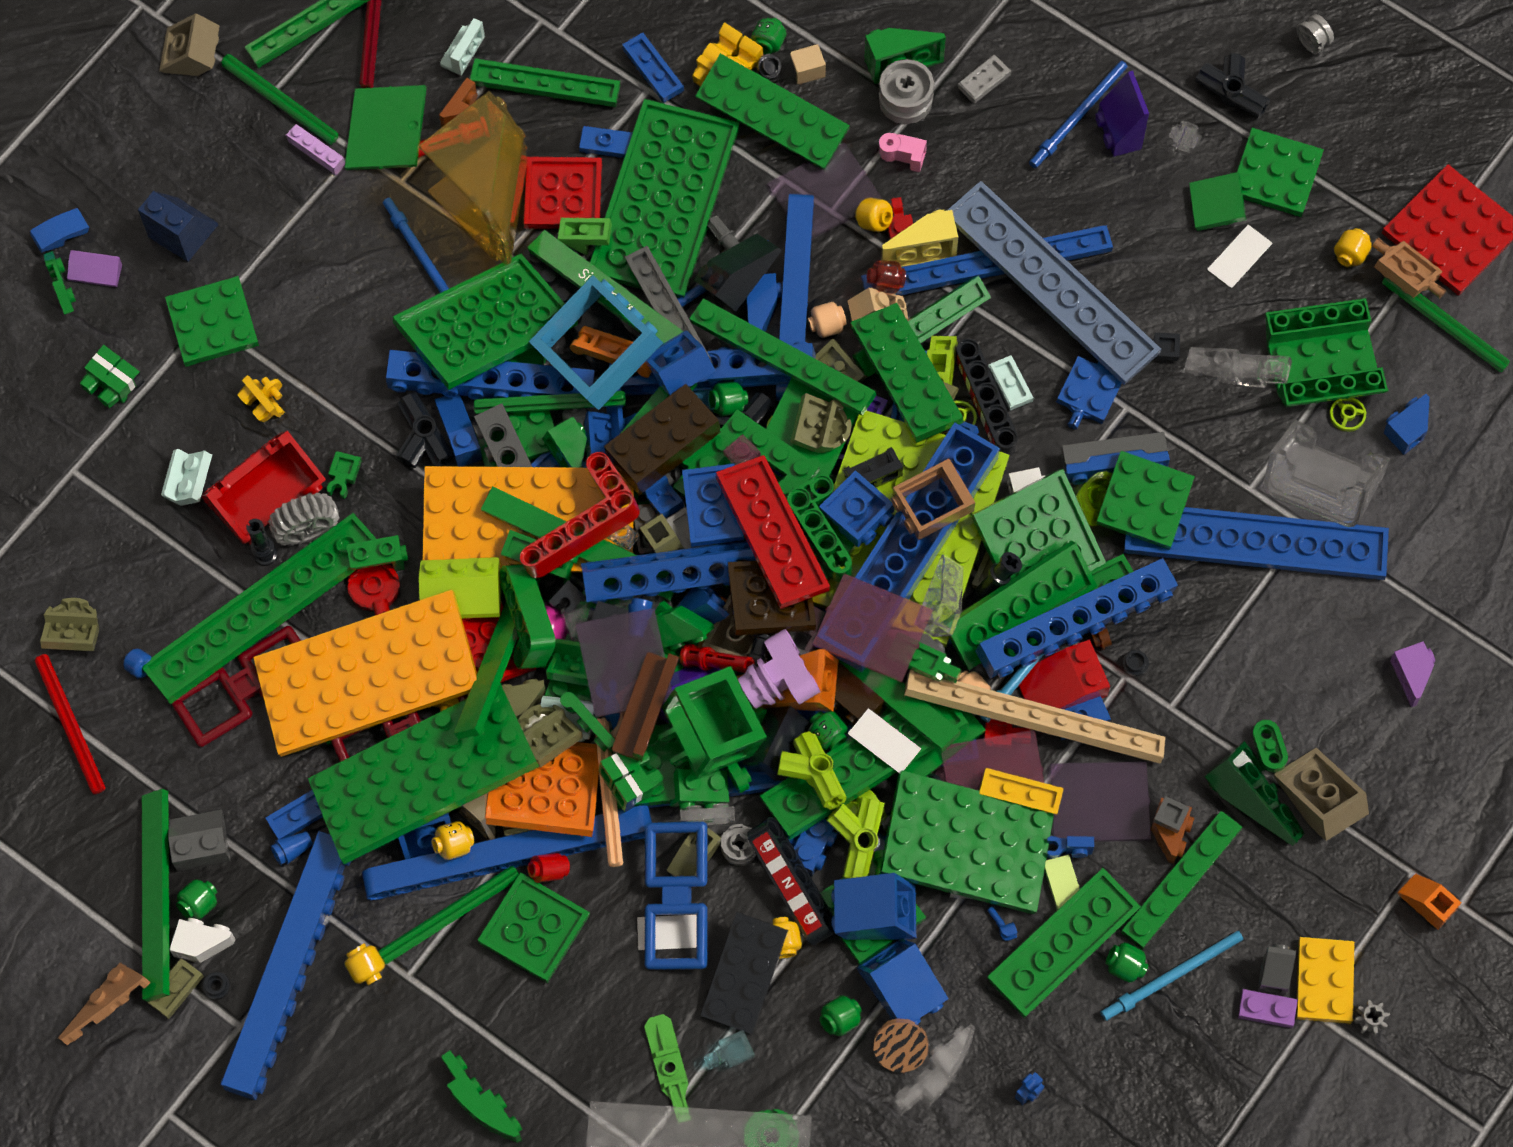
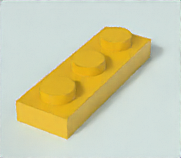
[979,768,1064,814]

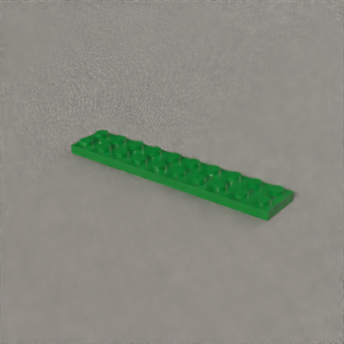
[142,513,376,704]

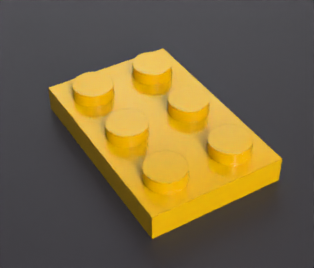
[1296,937,1355,1024]

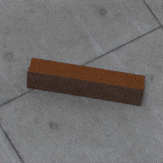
[612,652,679,762]

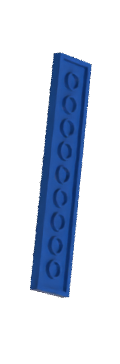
[1124,507,1389,580]

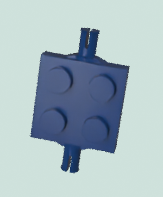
[1056,356,1122,430]

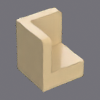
[791,44,826,84]

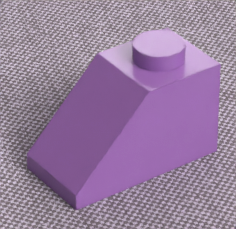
[1390,641,1435,707]

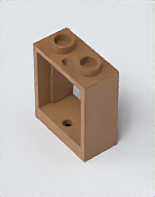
[891,459,975,540]

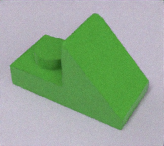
[558,218,612,255]

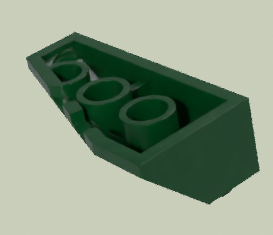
[1204,741,1304,846]

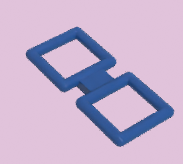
[645,821,707,970]

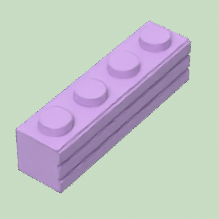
[286,124,345,175]

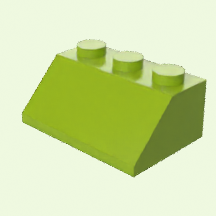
[419,557,502,618]

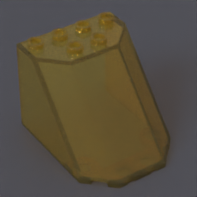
[419,91,527,265]

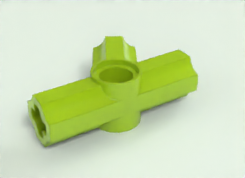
[778,731,846,810]
[826,798,885,879]

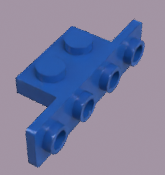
[584,387,626,458]

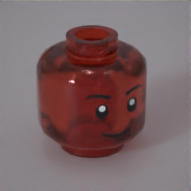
[867,260,906,294]

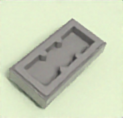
[958,55,1011,104]

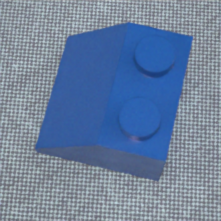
[645,330,716,396]

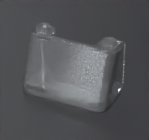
[1264,420,1390,527]

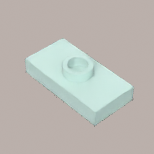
[988,355,1033,411]

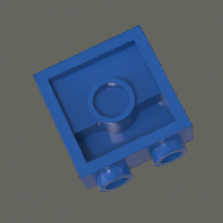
[819,470,895,547]
[786,819,838,877]

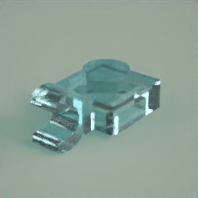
[704,1030,755,1070]

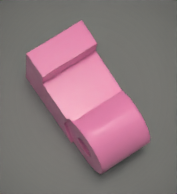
[879,133,926,172]

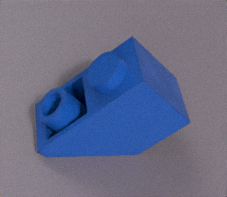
[1383,394,1430,455]
[677,587,729,624]

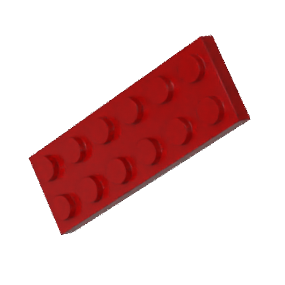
[715,455,830,609]

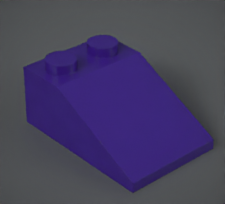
[1095,71,1149,157]

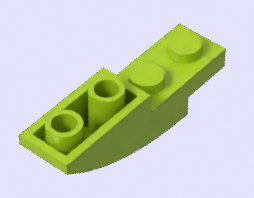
[927,336,958,385]

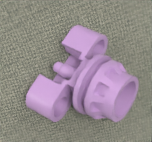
[738,629,821,709]

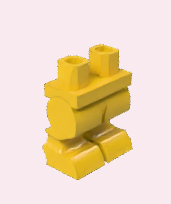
[692,22,763,86]

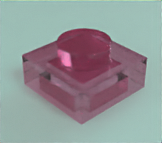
[723,434,761,465]

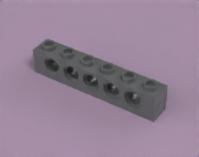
[473,403,532,467]

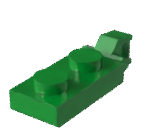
[886,633,961,684]

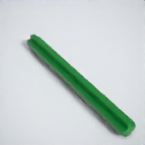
[221,54,339,145]
[1382,277,1510,372]
[474,391,626,415]
[378,866,519,964]

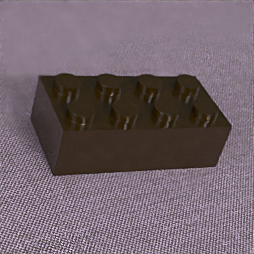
[604,384,721,495]

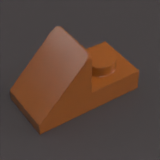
[439,78,480,129]

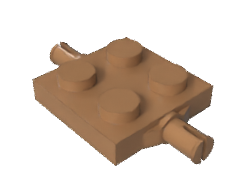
[1372,238,1446,299]

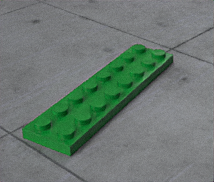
[760,701,969,840]

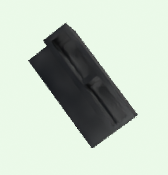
[742,706,811,781]

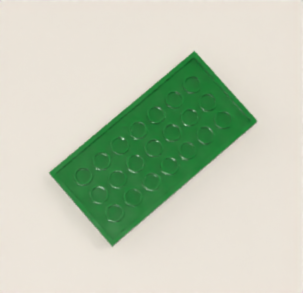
[590,99,740,298]
[308,683,539,864]

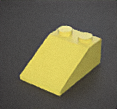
[881,210,958,271]

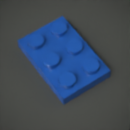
[682,464,744,547]

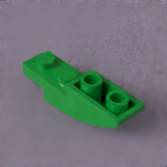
[441,1050,523,1143]

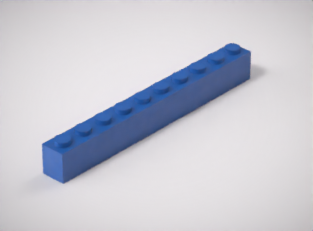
[221,831,351,1100]

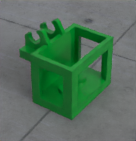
[657,666,767,778]

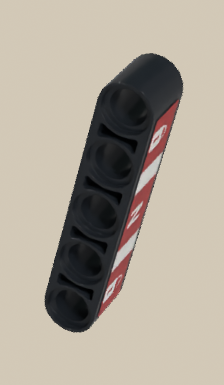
[956,339,1018,457]
[747,817,835,945]

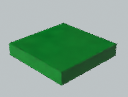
[1189,172,1246,231]

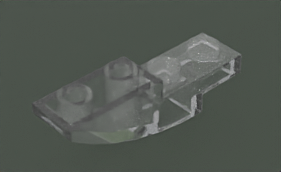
[1184,347,1292,388]
[894,1023,975,1115]

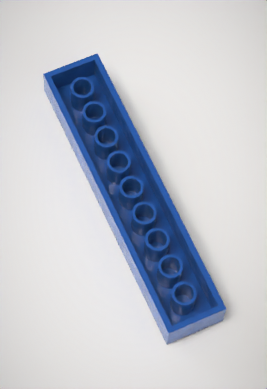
[817,422,1000,672]

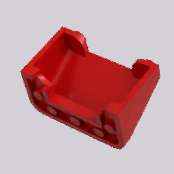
[201,430,326,545]

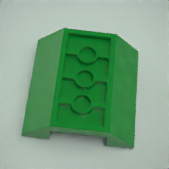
[1265,298,1388,407]

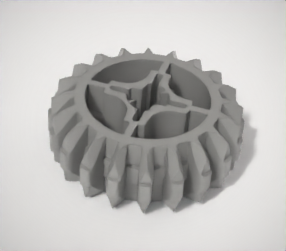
[268,493,339,546]

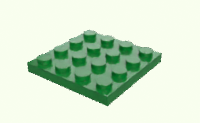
[970,469,1106,580]

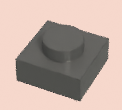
[1153,796,1190,834]

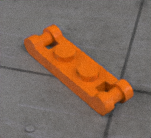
[570,326,652,378]

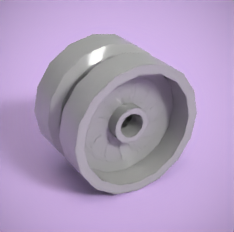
[879,59,934,124]

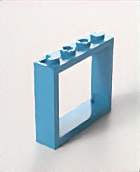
[529,275,663,410]

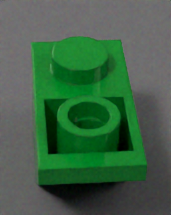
[648,605,715,650]

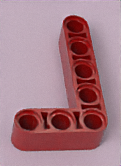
[520,452,640,578]

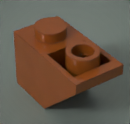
[1151,797,1194,864]

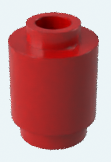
[528,853,570,883]

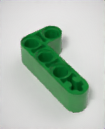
[787,475,852,583]
[500,565,555,669]

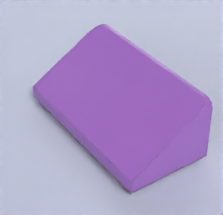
[67,250,122,287]

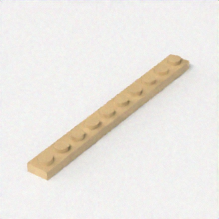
[904,670,1165,763]

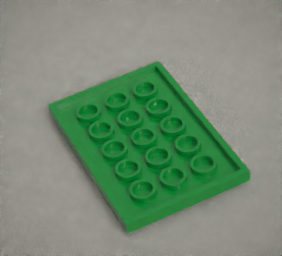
[393,254,578,390]
[879,770,1054,915]

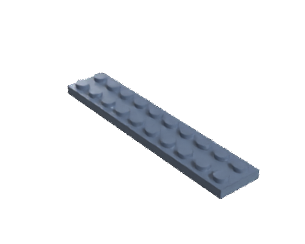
[947,181,1161,385]

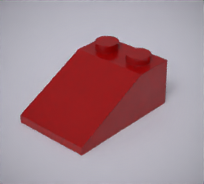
[1018,639,1110,710]

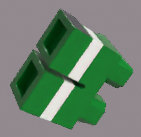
[80,345,144,409]
[598,752,663,812]

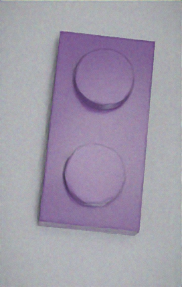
[1238,989,1298,1028]

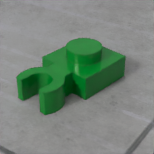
[327,451,362,499]

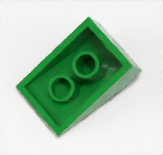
[864,28,946,84]

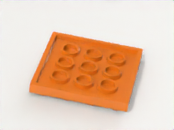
[485,742,599,837]

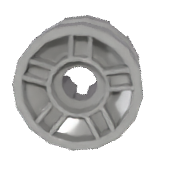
[1296,14,1334,54]
[721,824,756,866]

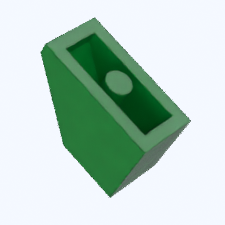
[542,417,587,468]

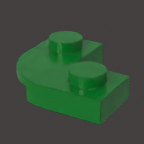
[43,251,76,315]

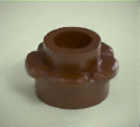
[1091,626,1112,650]

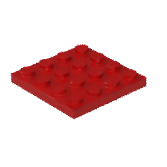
[1382,164,1513,296]

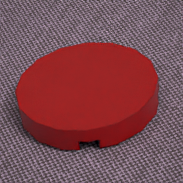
[348,564,400,612]

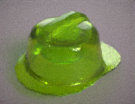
[1076,471,1113,526]

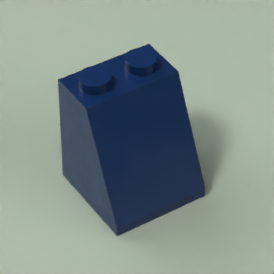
[138,191,218,262]

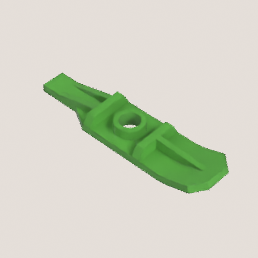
[644,1014,691,1123]

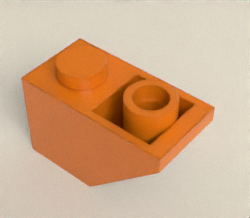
[1397,873,1461,930]

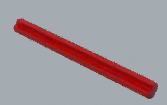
[35,654,106,794]

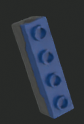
[1060,432,1170,485]

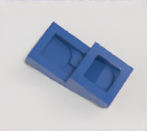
[30,208,89,253]
[643,476,684,519]

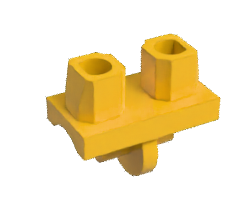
[237,375,285,423]

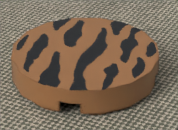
[873,1018,929,1073]

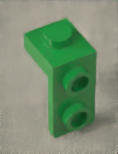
[347,535,408,571]

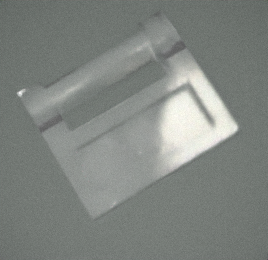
[680,803,735,827]

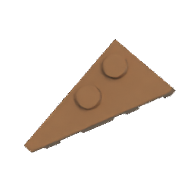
[58,963,151,1046]

